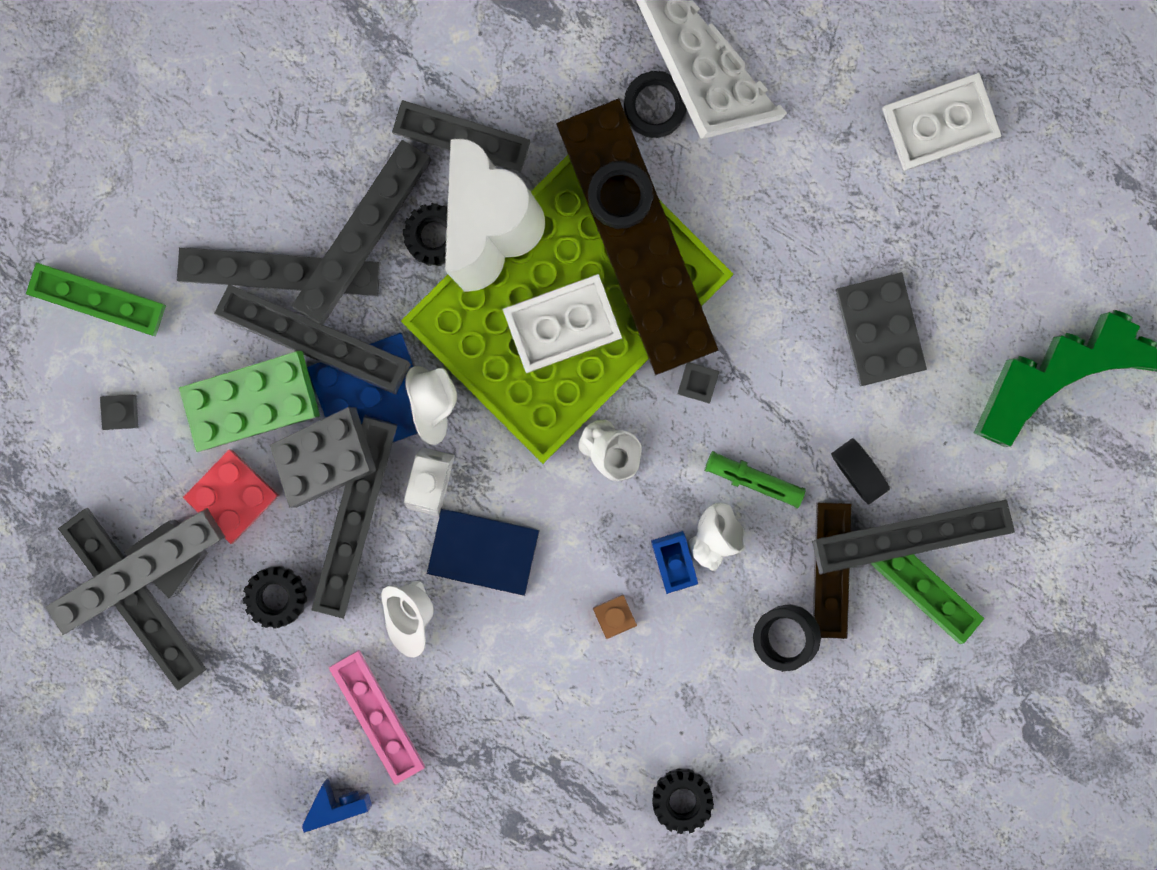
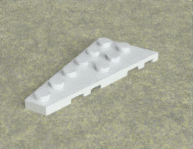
[636,0,787,139]

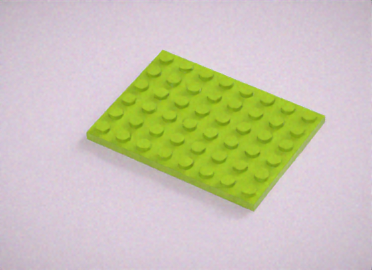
[401,155,734,464]

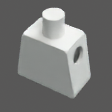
[404,447,455,517]

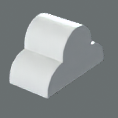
[445,139,545,292]

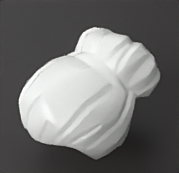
[579,419,642,481]
[687,503,744,571]

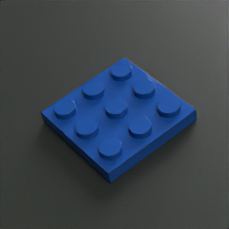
[307,333,418,443]

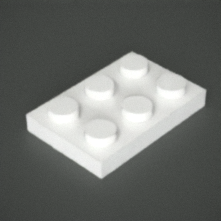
[882,73,1002,171]
[503,274,622,374]

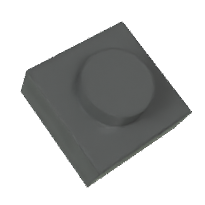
[677,362,719,404]
[100,395,139,430]

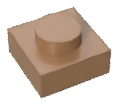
[593,594,637,639]

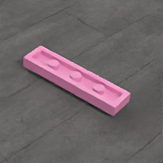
[329,650,425,785]

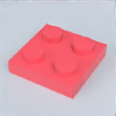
[183,449,279,544]

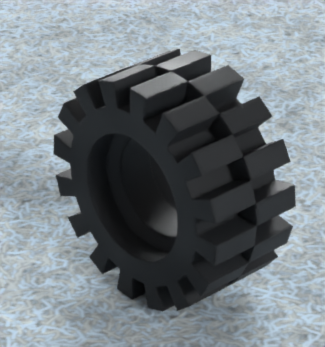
[403,203,448,266]
[243,566,307,629]
[652,769,714,834]

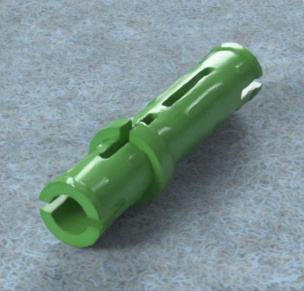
[704,451,806,509]

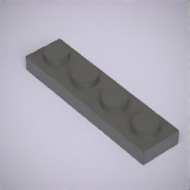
[392,100,531,174]

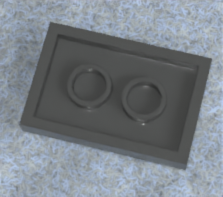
[835,272,927,387]
[270,407,376,508]

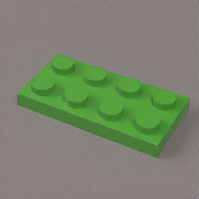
[179,351,320,452]

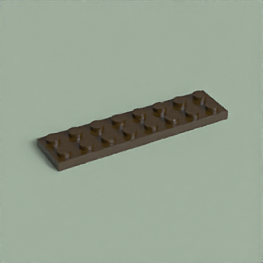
[556,98,719,376]

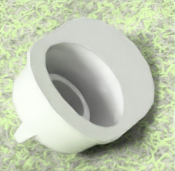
[405,366,457,445]
[381,581,434,658]

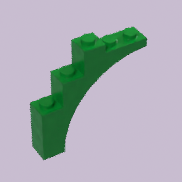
[974,310,1157,447]

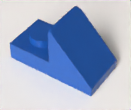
[651,531,698,594]
[302,778,372,833]

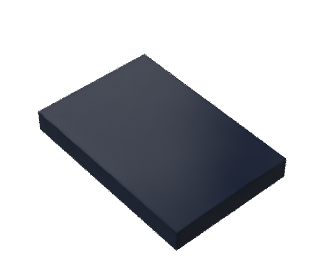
[427,508,540,596]

